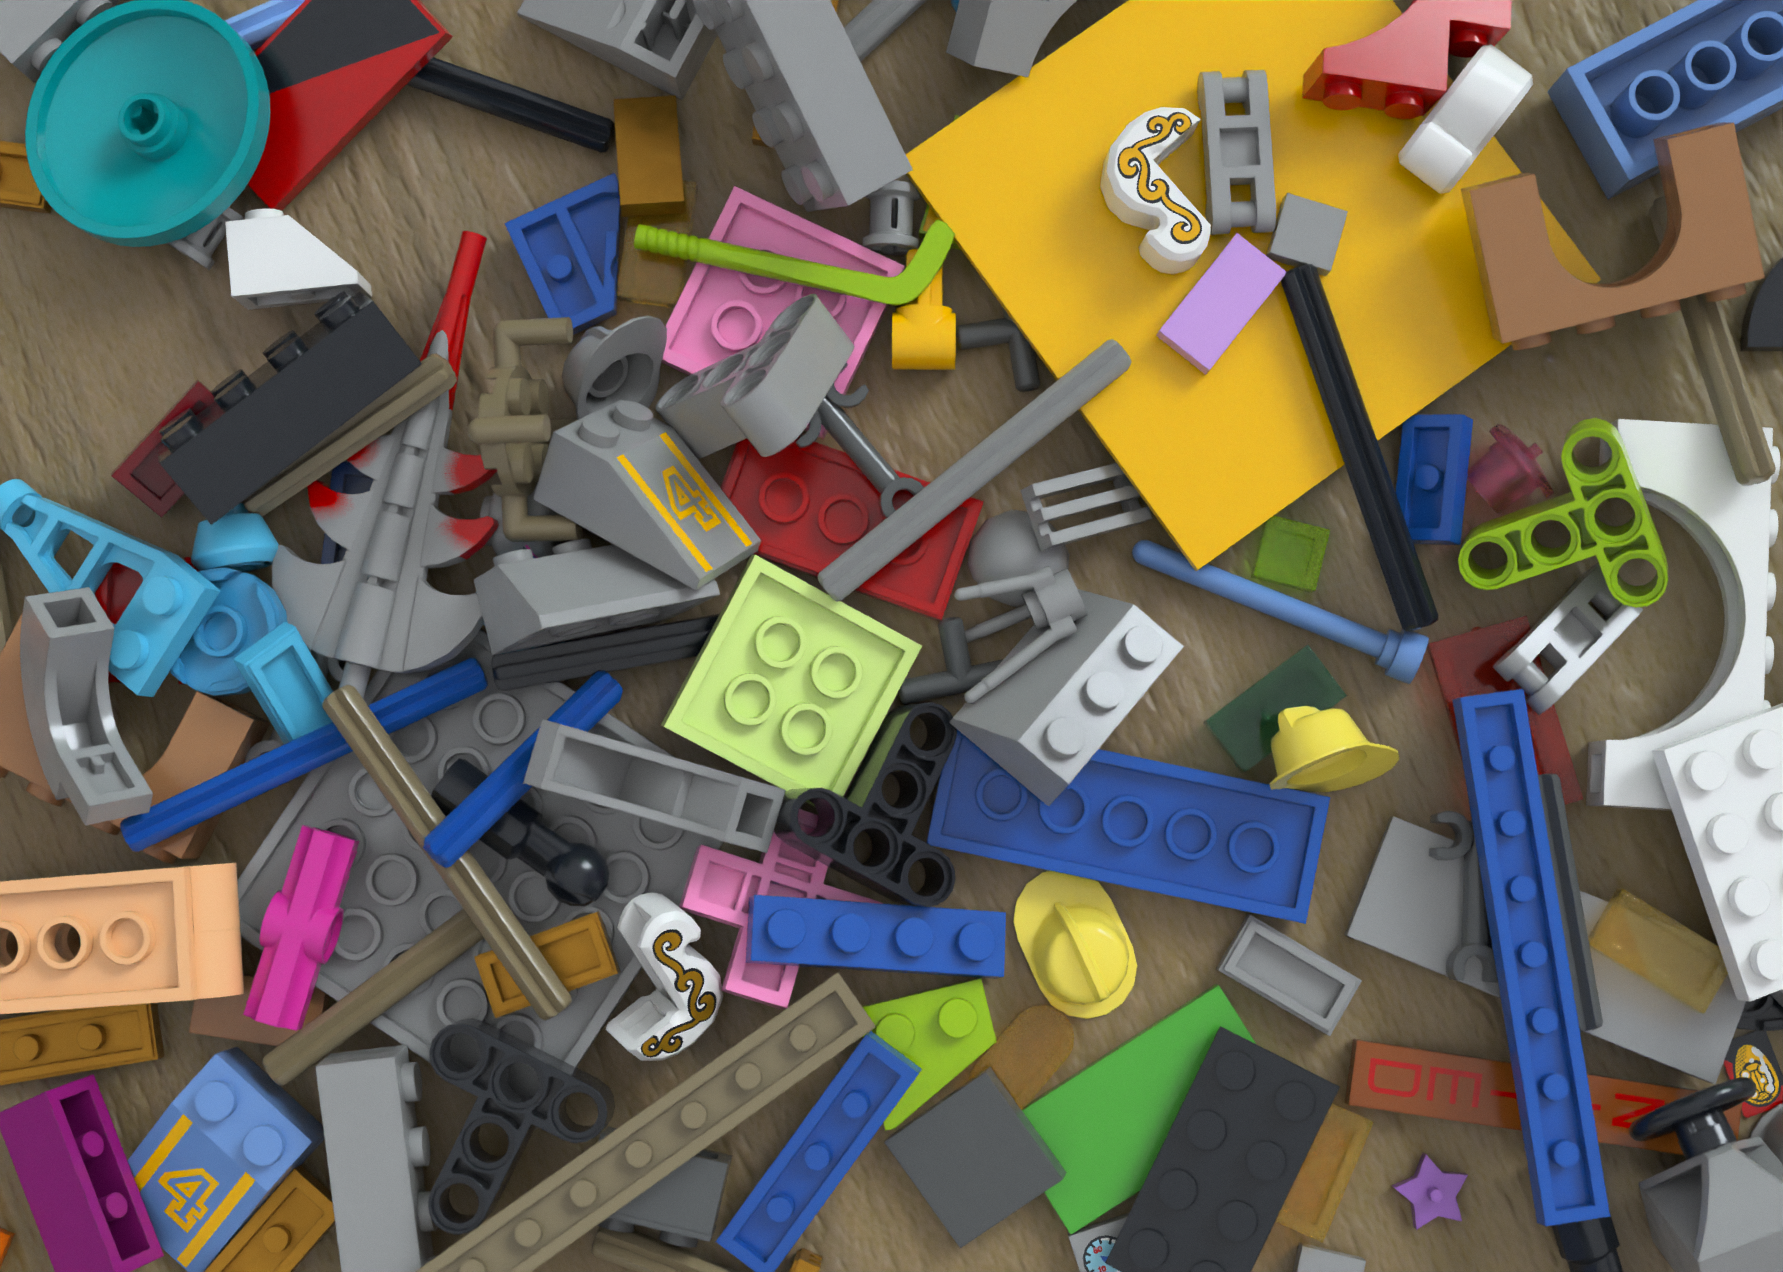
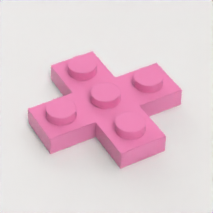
[679,809,883,1010]

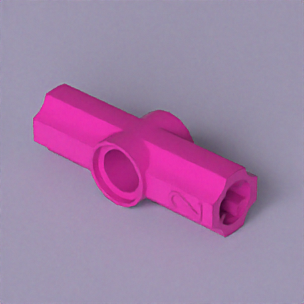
[243,825,360,1031]

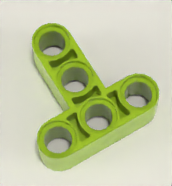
[1458,418,1668,608]

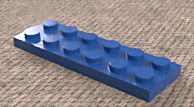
[926,729,1330,924]

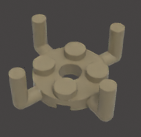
[468,317,583,542]

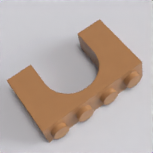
[1461,122,1765,350]
[0,612,270,864]

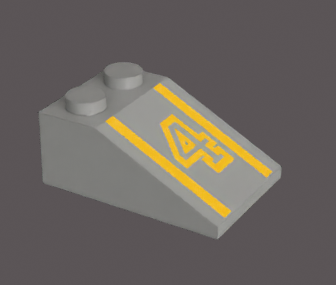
[533,400,761,590]

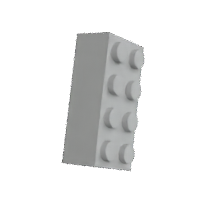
[693,0,913,212]

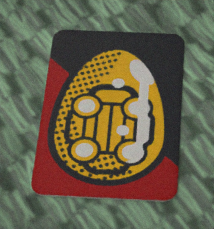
[1723,1030,1783,1118]

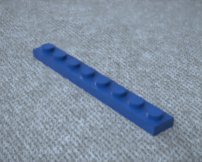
[1453,689,1610,1226]

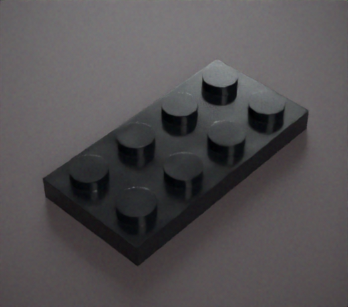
[1105,1026,1340,1272]

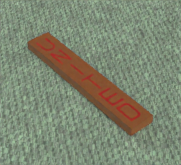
[1345,1039,1742,1155]

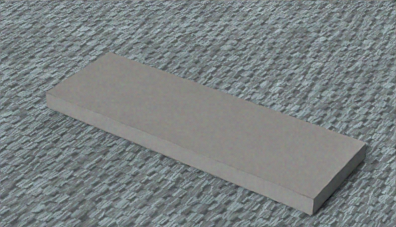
[1344,816,1747,1084]

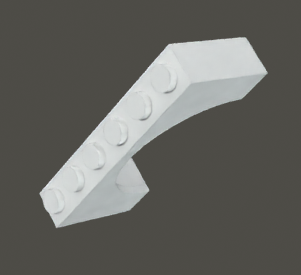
[1586,419,1780,811]

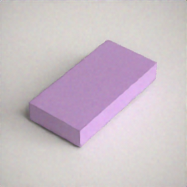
[1156,233,1286,375]

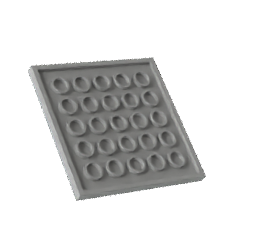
[237,629,725,1132]

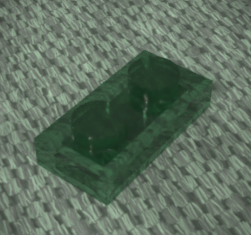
[1203,645,1347,773]

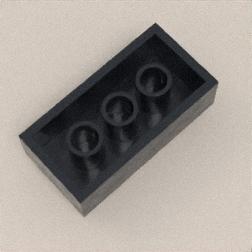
[156,291,422,525]

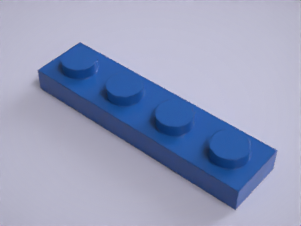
[746,895,1006,979]
[716,1031,922,1272]

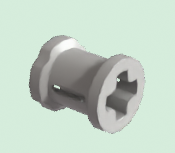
[862,180,920,255]
[167,207,244,270]

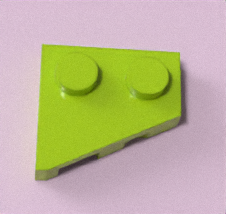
[862,978,997,1131]

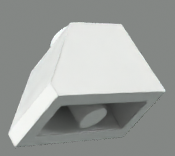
[225,209,372,310]

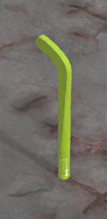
[634,220,955,306]

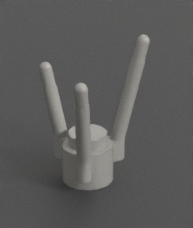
[954,566,1087,703]

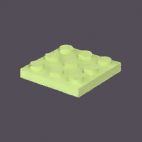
[661,555,922,806]

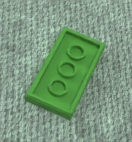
[1020,984,1256,1235]

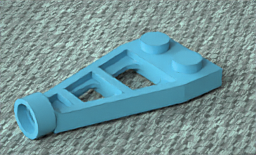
[0,479,221,697]

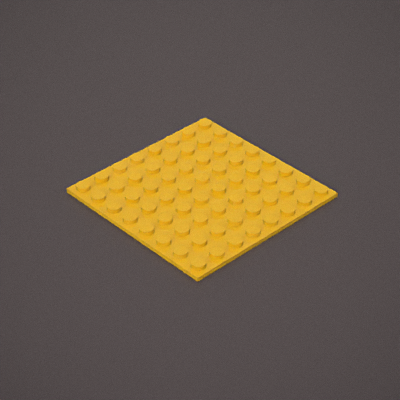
[906,0,1601,571]

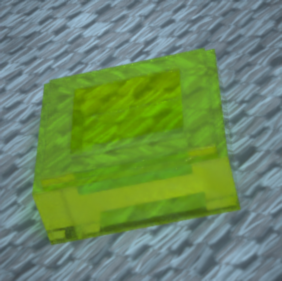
[1251,516,1330,593]

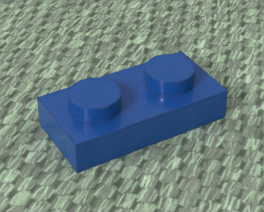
[1396,414,1473,545]

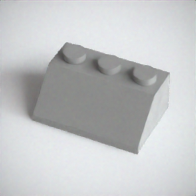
[473,539,720,655]
[949,589,1184,807]

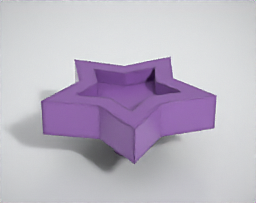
[1392,1153,1468,1230]

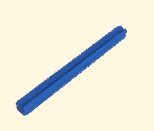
[120,658,488,852]

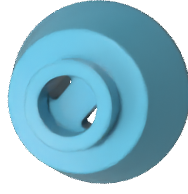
[191,503,279,572]

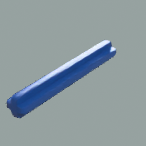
[423,671,623,868]

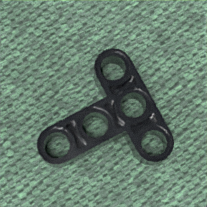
[774,702,957,907]
[428,1018,615,1235]

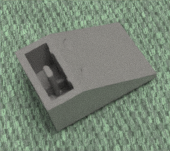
[517,0,717,100]

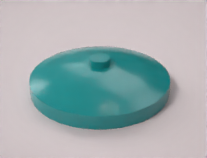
[25,0,271,247]

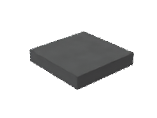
[884,1066,1067,1248]

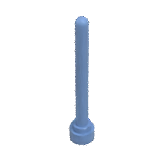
[1132,540,1429,684]

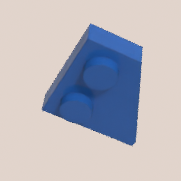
[504,173,621,335]

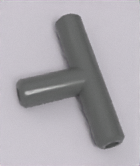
[956,307,1041,392]
[899,617,1003,705]

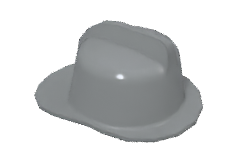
[562,315,667,420]

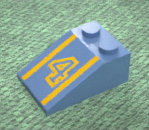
[127,1047,324,1272]

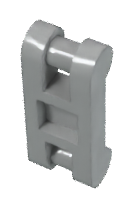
[1197,70,1276,235]
[1493,563,1643,715]

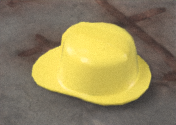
[1269,706,1400,792]
[1013,871,1137,1019]

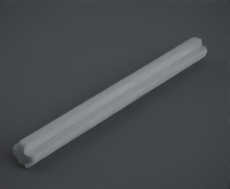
[818,339,1132,601]

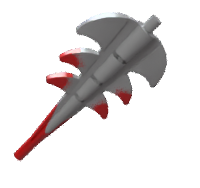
[272,231,499,698]

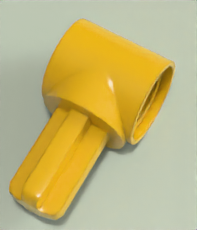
[892,248,956,370]

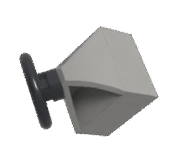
[1629,1077,1783,1272]

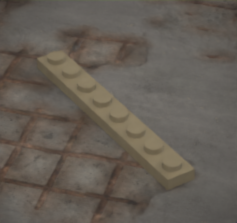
[415,973,876,1272]

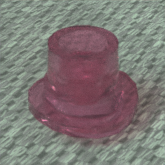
[1467,424,1554,514]

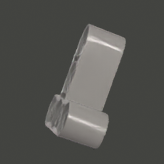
[655,294,854,459]

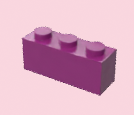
[0,1074,164,1272]

